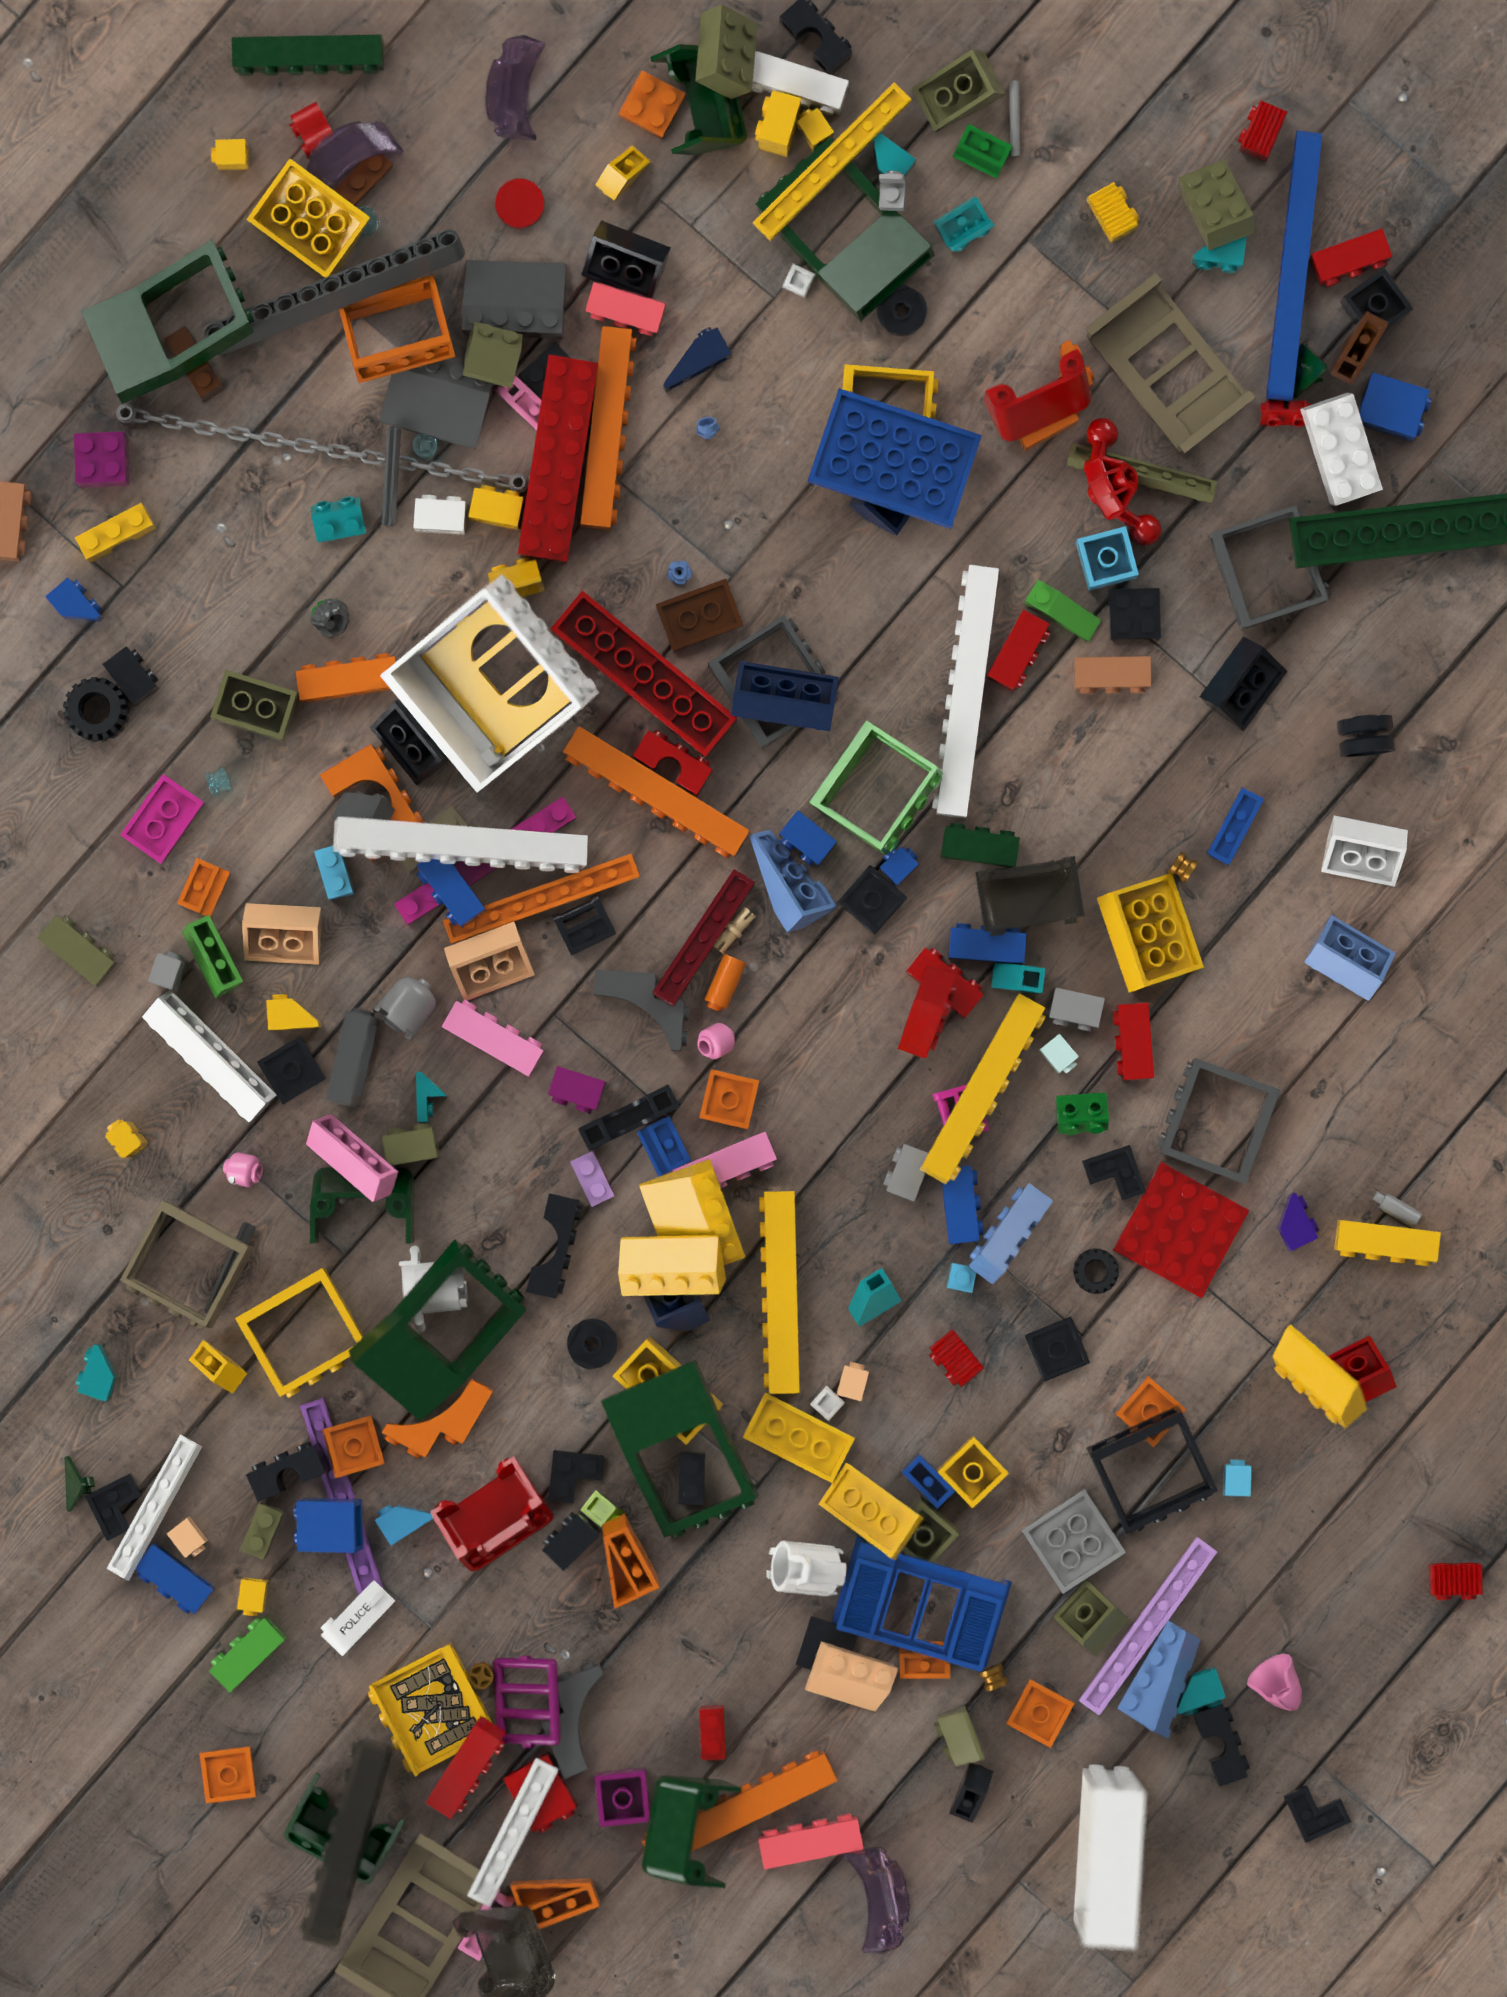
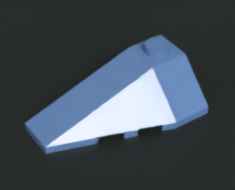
[750,830,837,933]

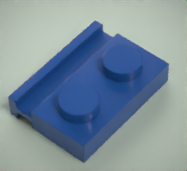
[637,1116,691,1177]

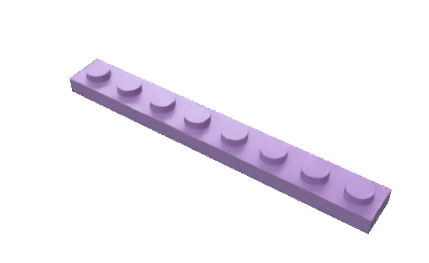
[1078,1536,1217,1715]

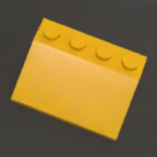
[246,158,371,278]
[1097,873,1204,993]
[639,1159,746,1265]

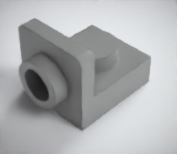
[879,171,907,211]

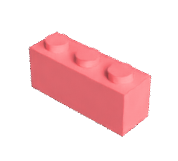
[585,282,668,336]

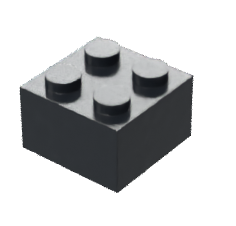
[1340,268,1413,332]
[542,1511,601,1572]

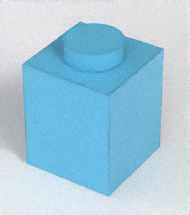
[946,1263,976,1293]
[1223,1459,1251,1496]

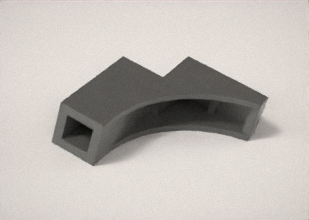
[594,970,689,1051]
[541,1661,604,1779]

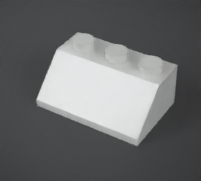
[1321,815,1408,887]

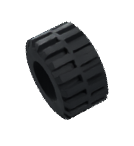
[63,677,130,742]

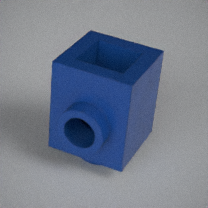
[879,846,919,886]

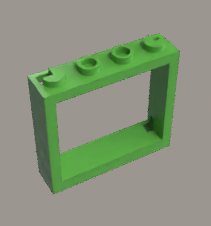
[809,720,944,855]

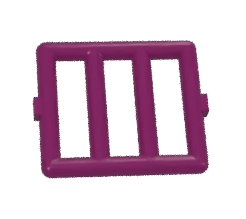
[493,1655,561,1748]

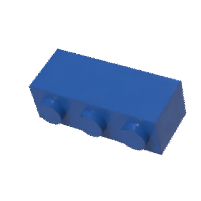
[416,859,486,928]
[948,923,1027,964]
[942,1166,984,1244]
[135,1542,216,1614]

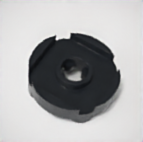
[877,285,927,336]
[567,1318,617,1369]

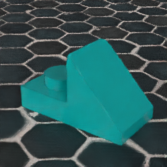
[416,1072,448,1123]

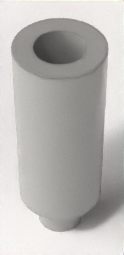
[1372,1191,1422,1229]

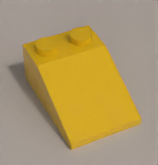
[488,557,545,598]

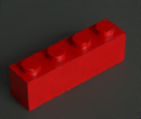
[425,1716,506,1819]

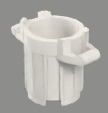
[399,1246,468,1332]
[766,1541,846,1596]

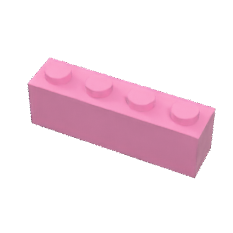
[441,999,545,1077]
[306,1114,398,1202]
[672,1132,777,1188]

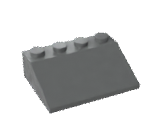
[462,260,566,339]
[380,344,496,450]

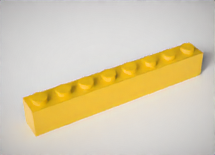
[919,993,1046,1184]
[759,1191,800,1394]

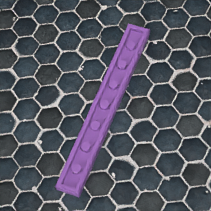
[300,1397,384,1595]

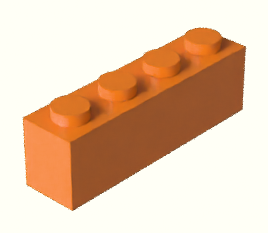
[295,653,397,703]

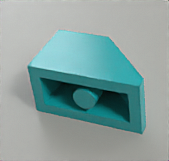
[873,133,916,178]

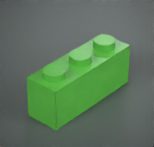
[182,915,243,999]
[209,1616,287,1693]

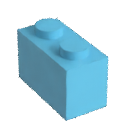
[314,845,355,901]

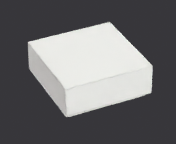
[782,264,816,298]
[810,1385,845,1421]

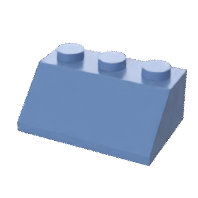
[1304,915,1396,1001]

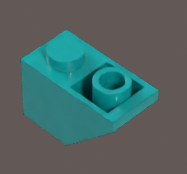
[1191,236,1247,273]
[991,963,1046,994]
[848,1268,902,1327]
[76,1343,117,1402]
[1176,1666,1226,1716]

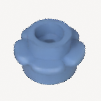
[696,417,720,439]
[667,560,692,585]

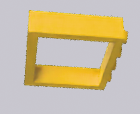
[843,364,938,419]
[235,1267,364,1398]

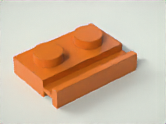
[177,858,231,918]
[899,1641,950,1679]

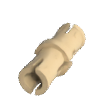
[714,907,756,954]

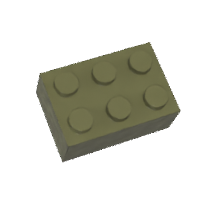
[695,4,758,99]
[1178,159,1255,251]
[210,669,299,742]

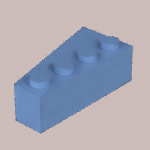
[968,1183,1053,1284]
[1118,1621,1201,1739]

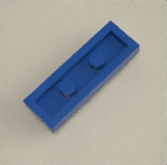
[1207,787,1264,866]

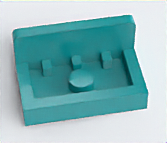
[933,196,995,252]
[311,496,366,543]

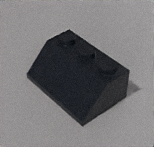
[581,220,671,299]
[1199,636,1287,731]
[370,699,449,785]

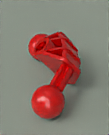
[1083,418,1162,546]

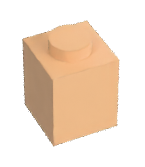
[837,1361,869,1401]
[167,1517,208,1558]

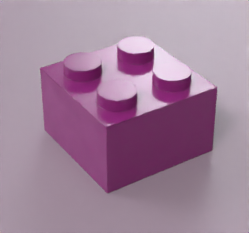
[74,431,130,488]
[548,1066,607,1114]
[594,1767,650,1827]

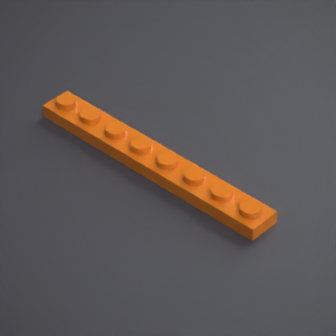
[443,853,640,944]

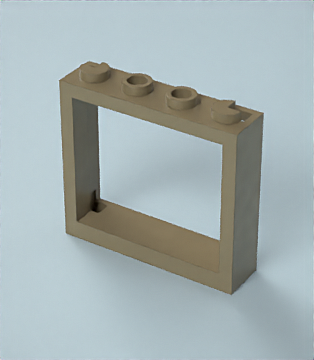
[120,1200,254,1330]

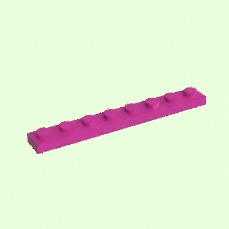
[394,797,576,925]

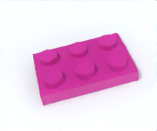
[120,774,205,864]

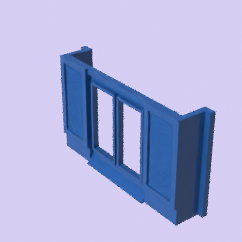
[832,1536,1012,1672]

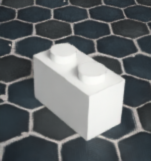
[414,495,467,535]

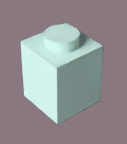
[1039,1034,1079,1073]

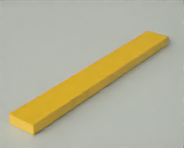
[752,82,912,242]

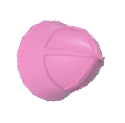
[1247,1654,1302,1711]

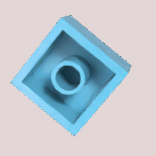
[1075,526,1139,591]

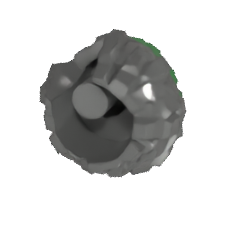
[310,599,350,638]

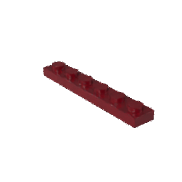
[653,869,755,1007]

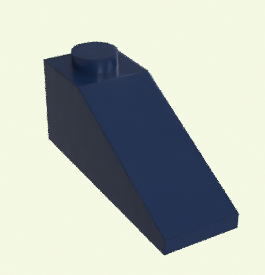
[663,327,732,392]

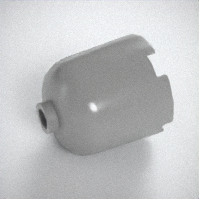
[372,977,436,1041]

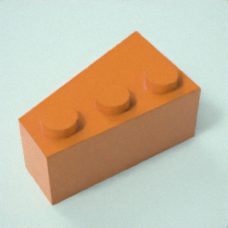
[602,1514,660,1609]
[510,1878,600,1933]

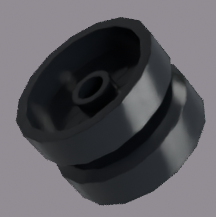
[1337,715,1396,757]

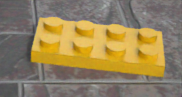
[743,1392,855,1483]
[819,1462,923,1560]

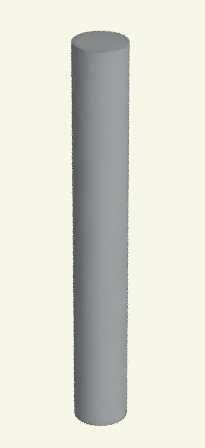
[1010,81,1020,157]

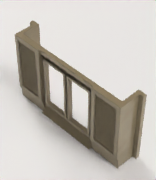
[1085,273,1256,454]
[335,1832,482,1997]

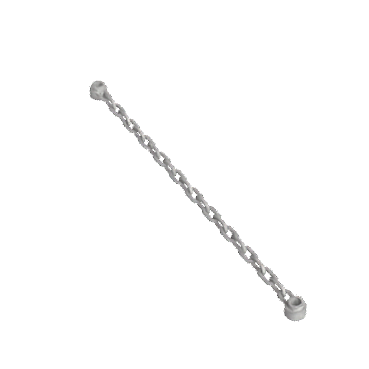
[116,404,529,494]

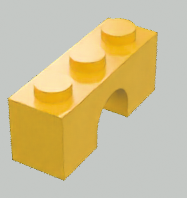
[75,503,157,563]

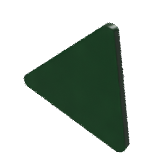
[1293,343,1327,398]
[64,1456,95,1512]

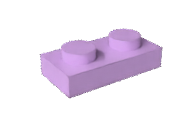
[570,1151,614,1207]

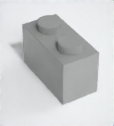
[148,950,188,991]
[1048,988,1105,1032]
[883,1144,928,1202]

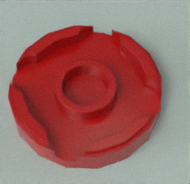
[495,178,545,229]

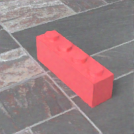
[758,1813,864,1870]

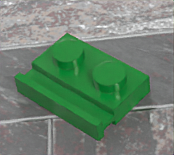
[952,124,1013,179]

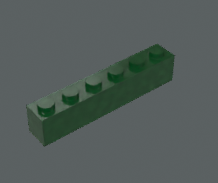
[232,34,384,76]

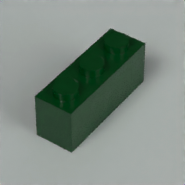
[940,823,1020,869]

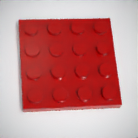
[1113,1162,1249,1298]

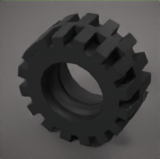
[1073,1249,1119,1294]

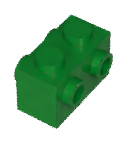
[1055,1092,1109,1135]

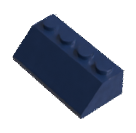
[731,661,839,731]

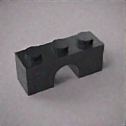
[780,0,852,75]
[246,1441,331,1502]
[1193,1703,1250,1787]

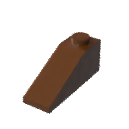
[1330,311,1389,385]
[164,326,225,402]

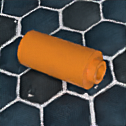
[704,954,747,1012]

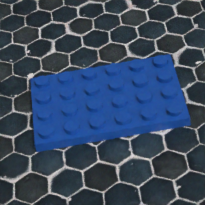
[808,388,982,529]

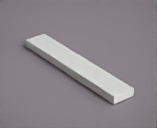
[107,1435,202,1581]
[467,1757,559,1907]

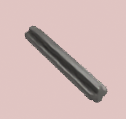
[382,427,401,526]
[204,1222,256,1313]

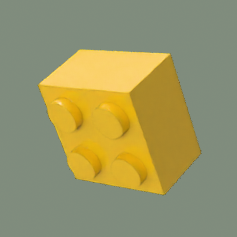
[755,90,801,157]
[937,1435,1009,1508]

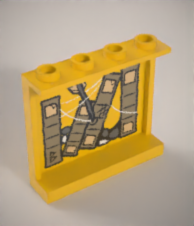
[367,1642,493,1777]

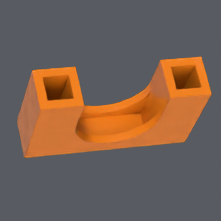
[320,744,425,862]

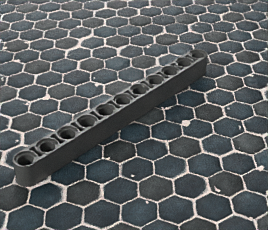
[204,229,465,356]

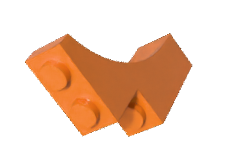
[1018,340,1095,451]
[382,1378,494,1459]

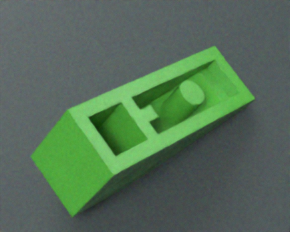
[1024,579,1101,642]

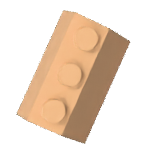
[242,903,322,965]
[444,922,535,1001]
[805,1641,898,1712]

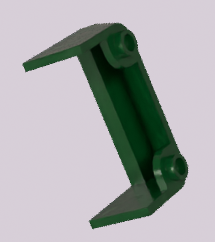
[650,44,747,155]
[310,1167,414,1244]
[284,1773,405,1883]
[642,1775,742,1888]

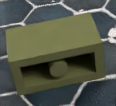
[240,1501,286,1560]

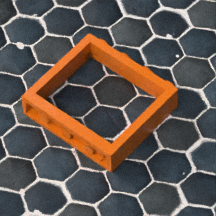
[339,275,456,383]

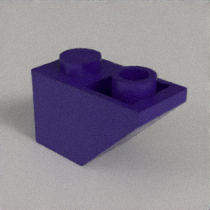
[1277,1193,1319,1251]

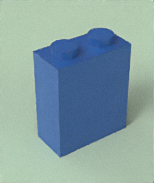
[1359,372,1432,441]
[294,1498,363,1553]

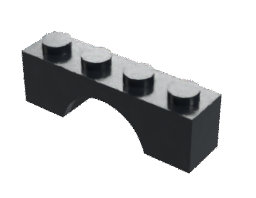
[578,1084,680,1151]
[526,1193,583,1299]

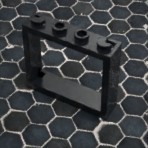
[1086,1405,1218,1534]

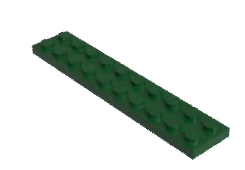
[1289,493,1507,569]

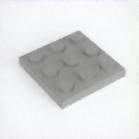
[1021,1489,1126,1594]

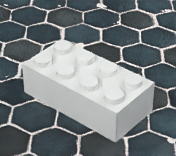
[1300,393,1383,506]

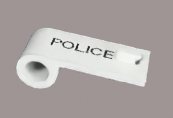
[321,1580,395,1656]

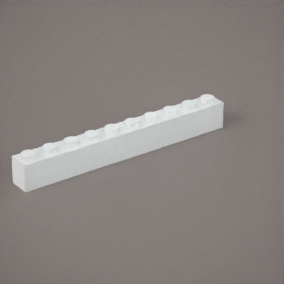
[932,565,999,819]
[333,817,588,873]

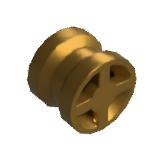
[1168,851,1198,883]
[468,1662,494,1689]
[978,1663,1009,1692]

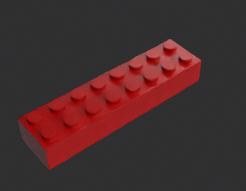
[517,355,598,563]
[550,590,738,759]

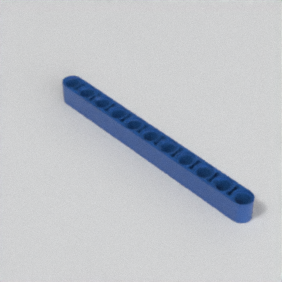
[1266,130,1322,402]

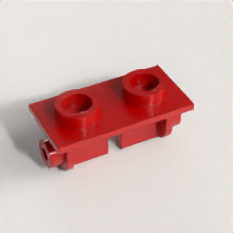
[1260,400,1311,427]

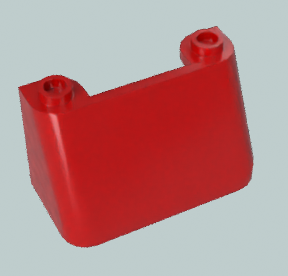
[983,349,1092,442]
[430,1456,554,1572]

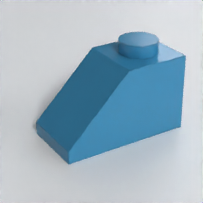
[375,1504,433,1545]

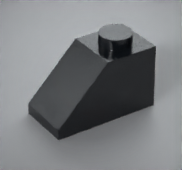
[949,1763,993,1823]

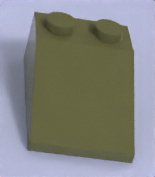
[912,49,1006,132]

